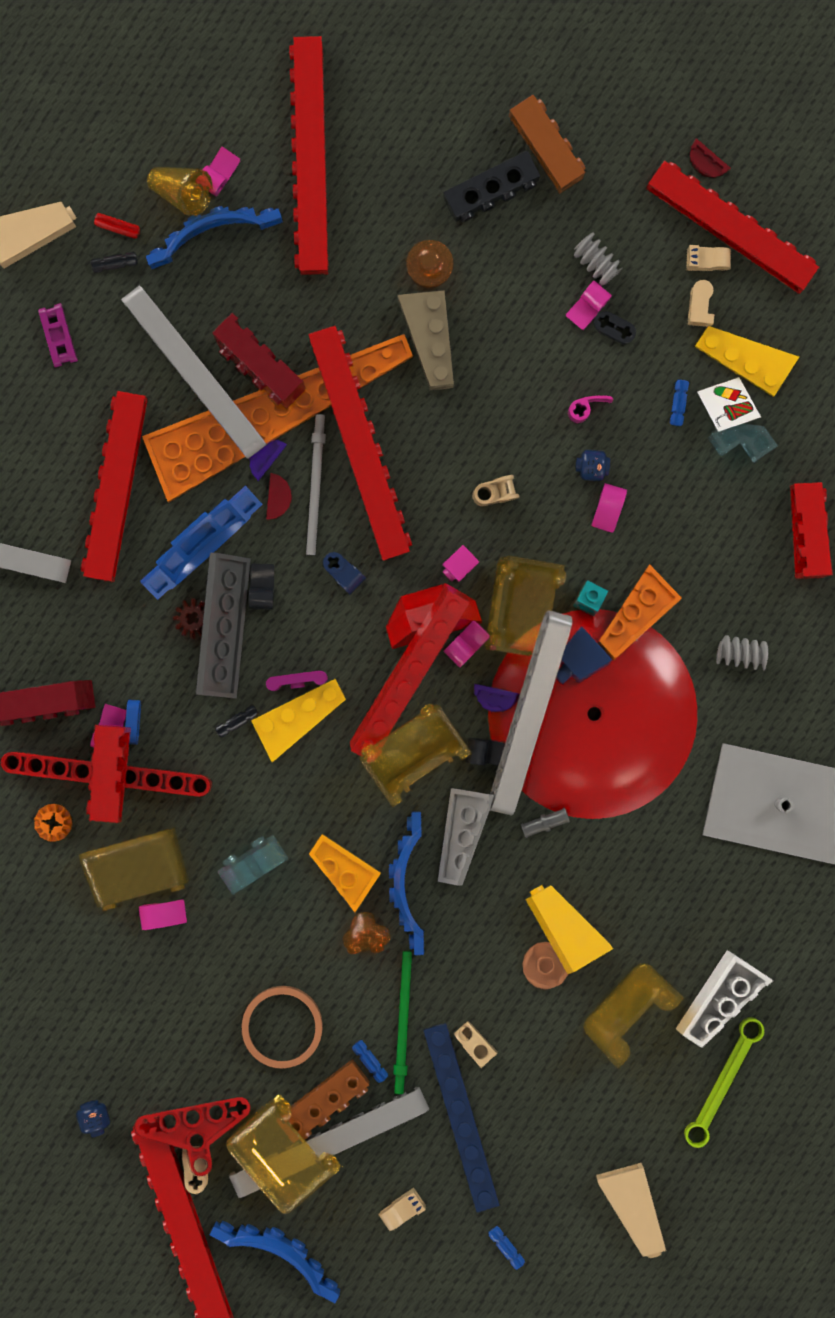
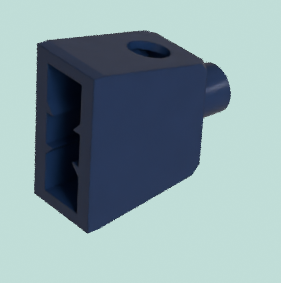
[556,627,612,684]

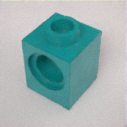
[573,580,608,616]

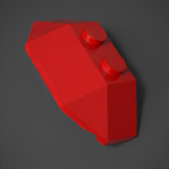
[386,583,482,649]

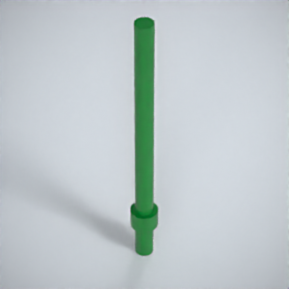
[393,951,412,1094]

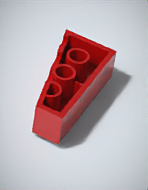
[790,482,832,579]
[86,725,131,823]

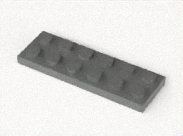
[196,553,251,698]

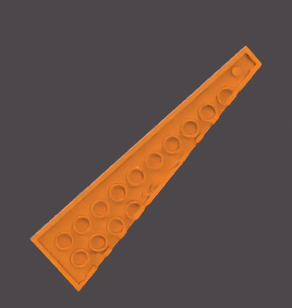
[142,334,413,503]

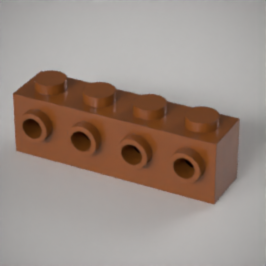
[509,95,586,194]
[276,1059,370,1143]

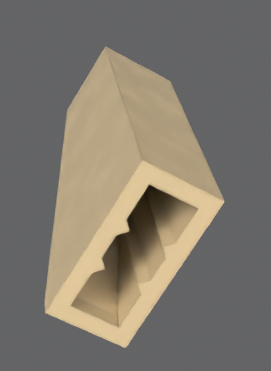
[0,202,77,268]
[596,1163,666,1258]

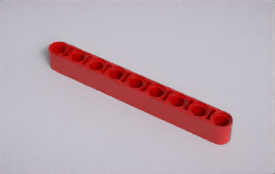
[1,752,212,796]

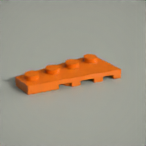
[598,564,682,661]

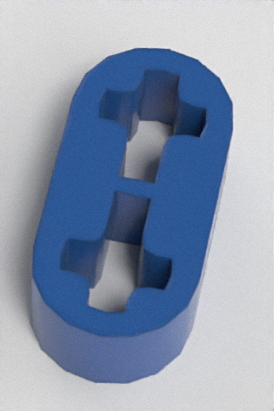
[125,700,141,745]

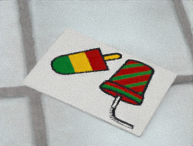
[698,377,761,432]

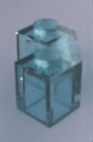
[708,424,778,463]
[217,835,289,895]

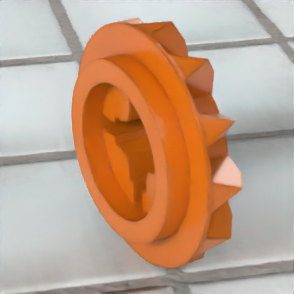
[34,804,72,841]

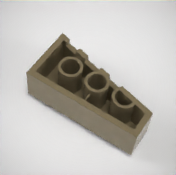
[398,290,454,390]

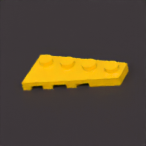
[695,326,799,397]
[251,679,346,762]

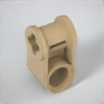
[473,475,519,506]
[182,1146,208,1194]

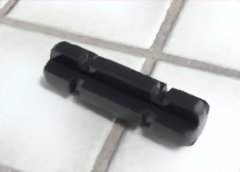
[91,252,138,273]
[215,706,259,737]

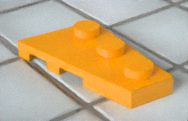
[309,834,381,912]

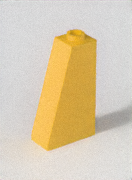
[525,885,613,974]

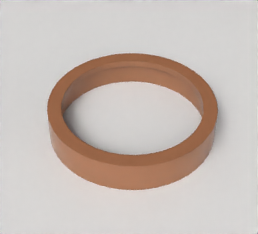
[242,986,323,1068]

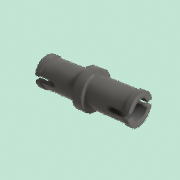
[521,808,570,838]

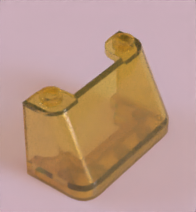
[485,556,566,657]
[360,704,471,807]
[78,827,189,911]
[584,963,684,1069]
[227,1094,341,1214]

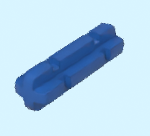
[670,380,689,426]
[352,1040,388,1083]
[489,1226,525,1270]

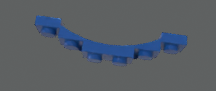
[146,206,283,269]
[140,486,263,600]
[389,811,424,955]
[210,1221,340,1303]

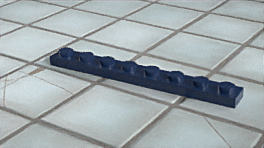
[423,1023,499,1212]

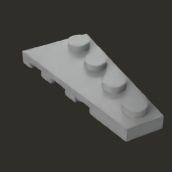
[438,788,495,885]

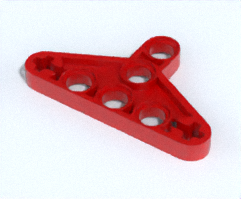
[134,1097,250,1176]

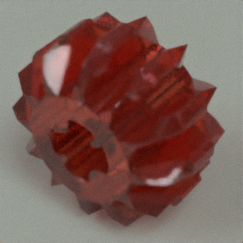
[173,599,205,639]

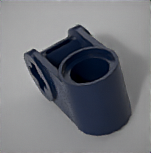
[323,552,366,595]

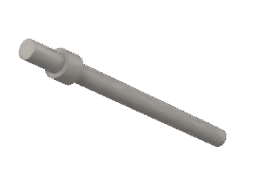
[306,414,326,555]

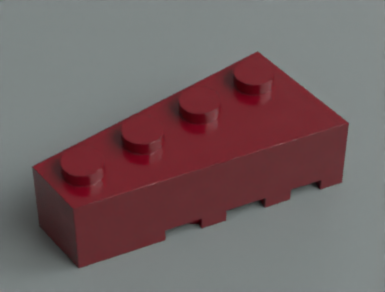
[212,313,306,409]
[0,680,96,726]

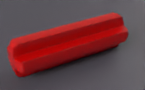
[94,213,140,239]

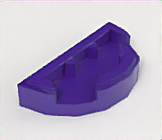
[250,440,287,482]
[474,684,520,712]

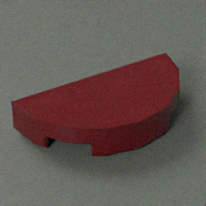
[690,138,731,178]
[266,473,292,520]

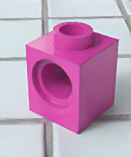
[442,545,479,583]

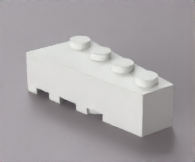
[676,950,773,1048]

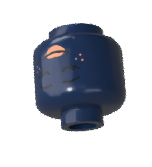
[575,450,610,481]
[76,1100,110,1137]

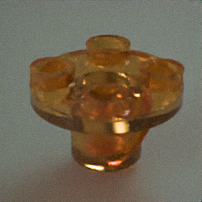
[407,240,453,287]
[343,912,390,954]

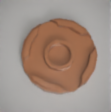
[522,942,568,989]

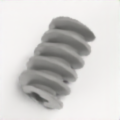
[574,232,623,286]
[716,635,768,671]

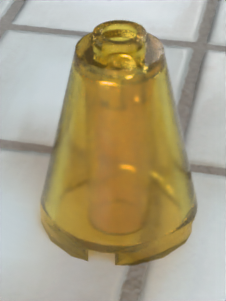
[147,167,213,216]

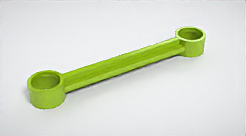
[684,1017,764,1148]

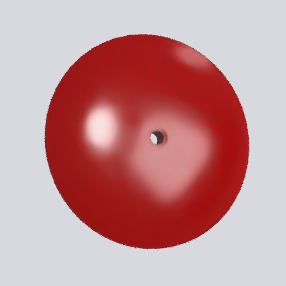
[488,609,697,819]

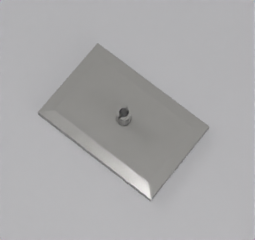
[702,743,835,864]

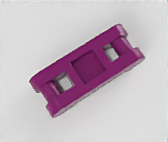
[38,303,78,368]
[266,671,328,691]

